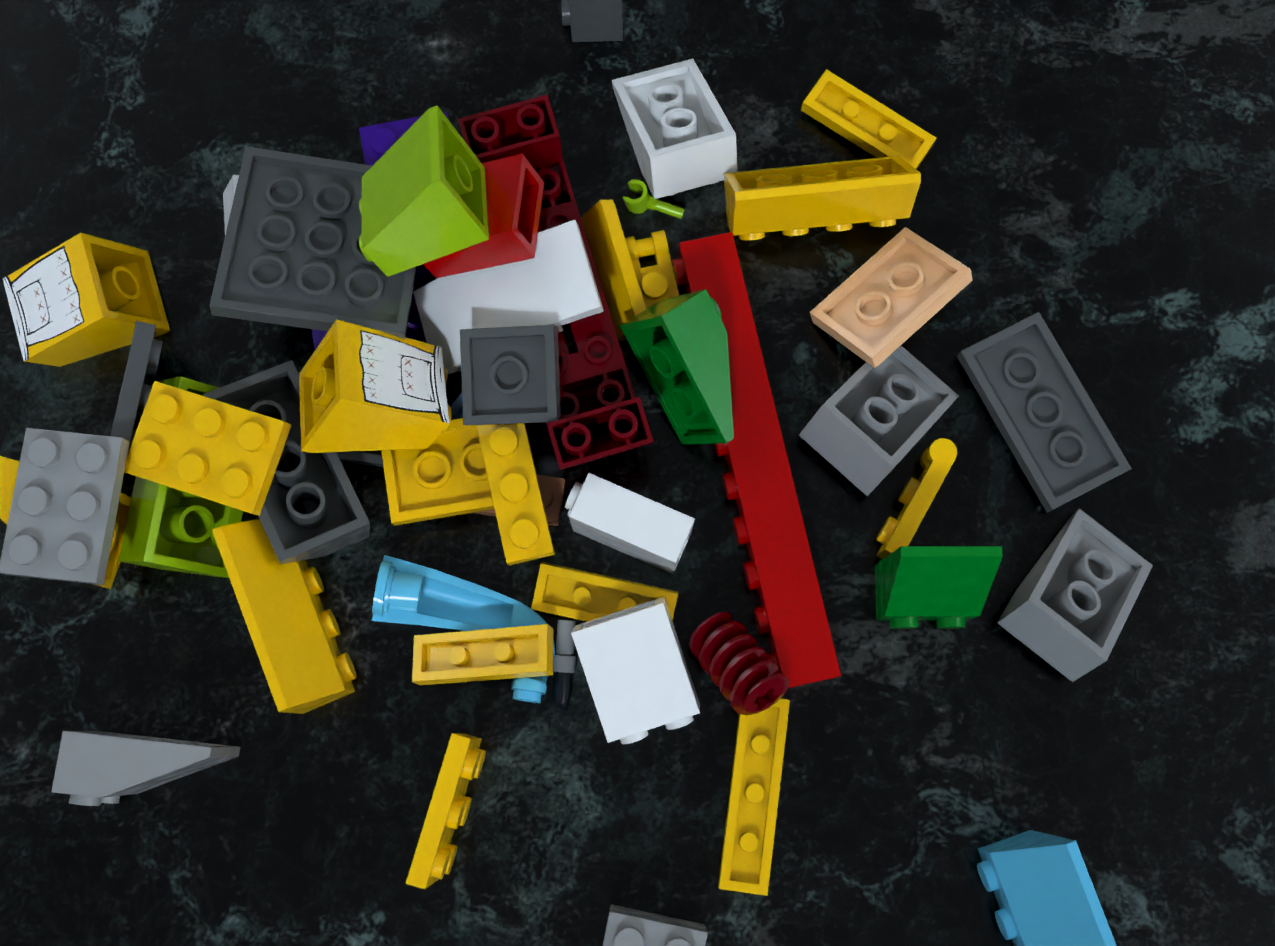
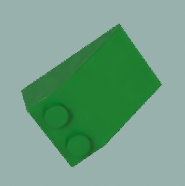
[620,289,734,445]
[874,546,1003,629]

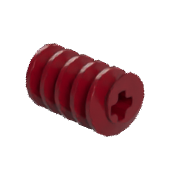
[689,612,789,715]

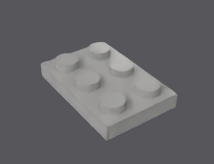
[0,428,130,585]

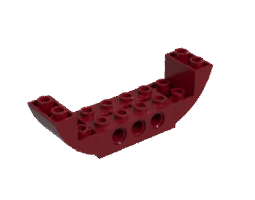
[458,95,654,470]

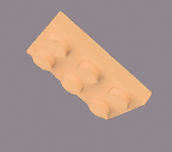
[810,227,973,368]

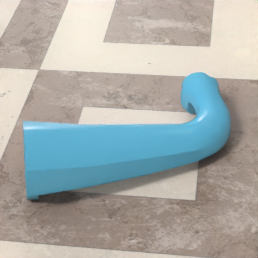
[372,555,555,703]

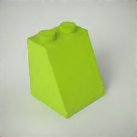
[359,106,489,277]

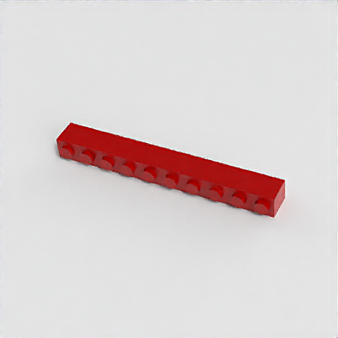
[672,232,841,688]

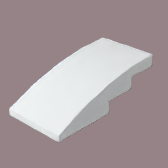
[413,220,604,375]

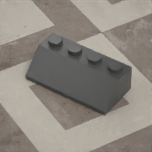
[202,360,370,565]

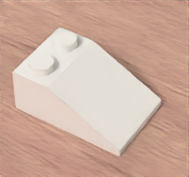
[612,59,738,199]

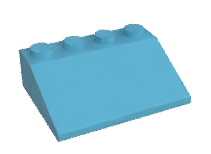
[977,830,1117,946]

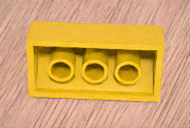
[724,156,921,240]
[212,519,357,714]

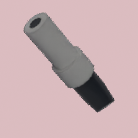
[553,620,576,711]

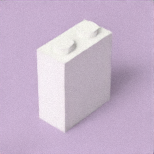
[565,473,695,574]
[571,597,700,744]

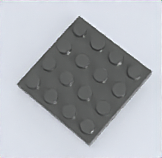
[209,146,417,339]

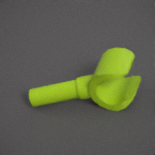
[623,179,685,219]

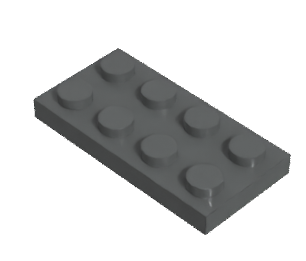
[957,312,1132,513]

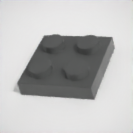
[460,325,561,425]

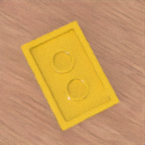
[124,381,292,516]
[381,418,494,526]
[406,733,486,889]

